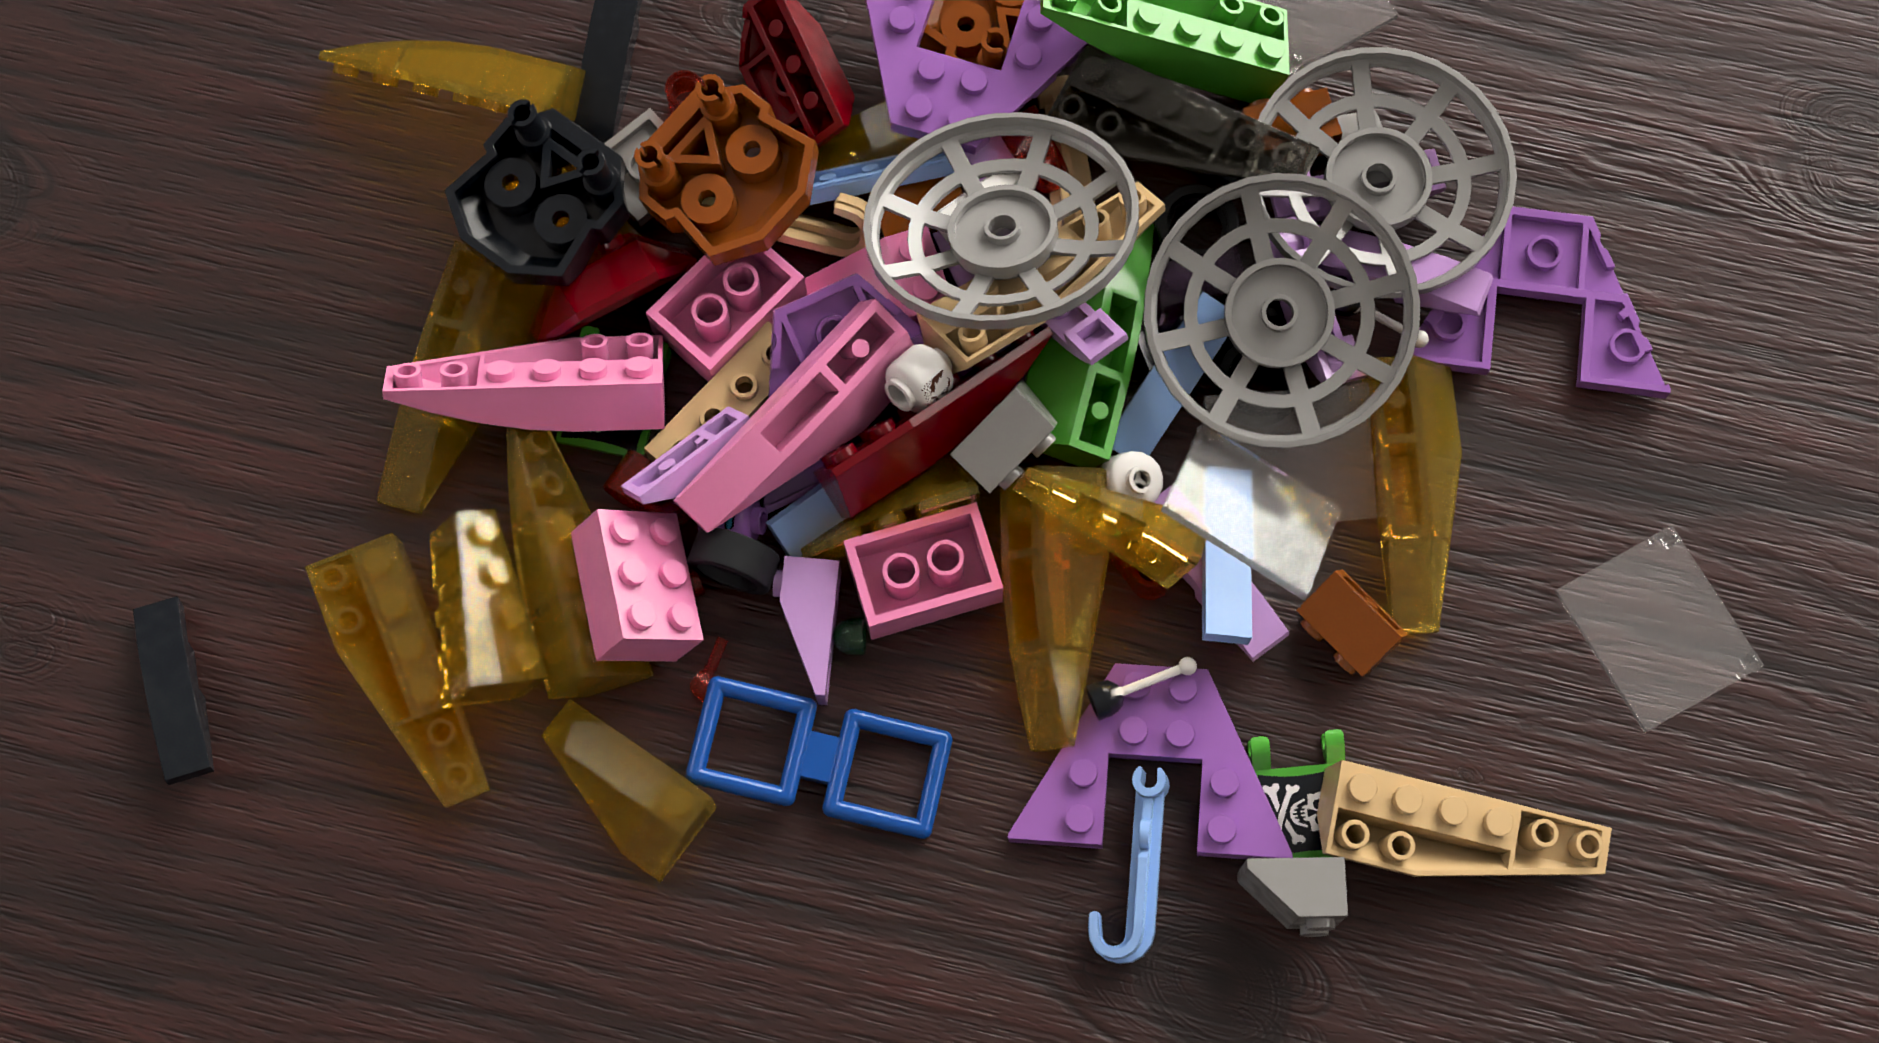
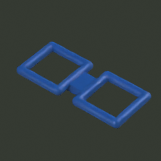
[685,676,953,839]

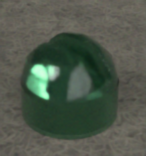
[833,618,866,655]

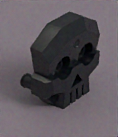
[444,99,630,286]

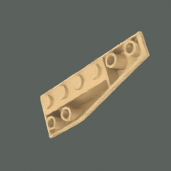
[916,182,1165,374]
[1317,760,1612,877]

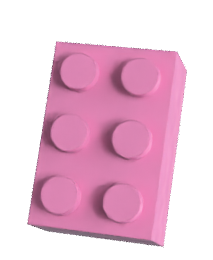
[646,248,807,382]
[844,502,1004,640]
[571,509,704,662]

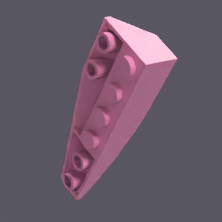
[673,299,914,533]
[382,333,665,432]

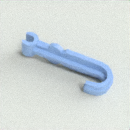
[1088,766,1170,964]

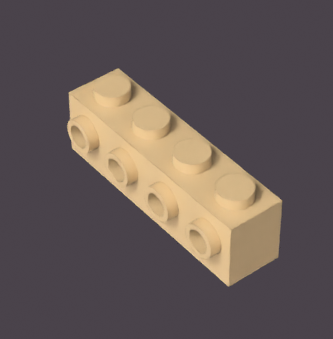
[644,321,772,463]

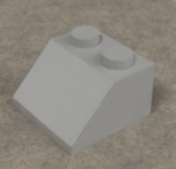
[950,380,1058,493]
[1237,857,1348,937]

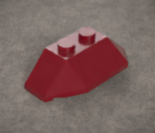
[739,0,855,149]
[531,232,697,343]

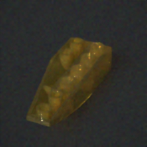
[319,40,586,122]
[376,241,546,514]
[1361,355,1462,635]
[507,427,654,699]
[1000,465,1109,752]
[305,533,491,808]

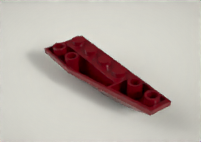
[813,326,1053,518]

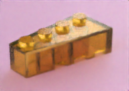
[430,509,548,708]

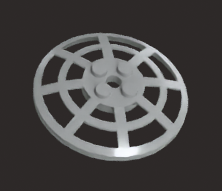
[1247,47,1517,298]
[863,112,1139,330]
[1143,173,1420,449]

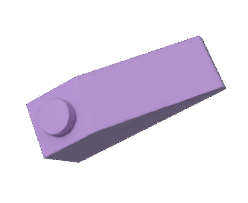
[620,406,750,504]
[773,556,842,705]

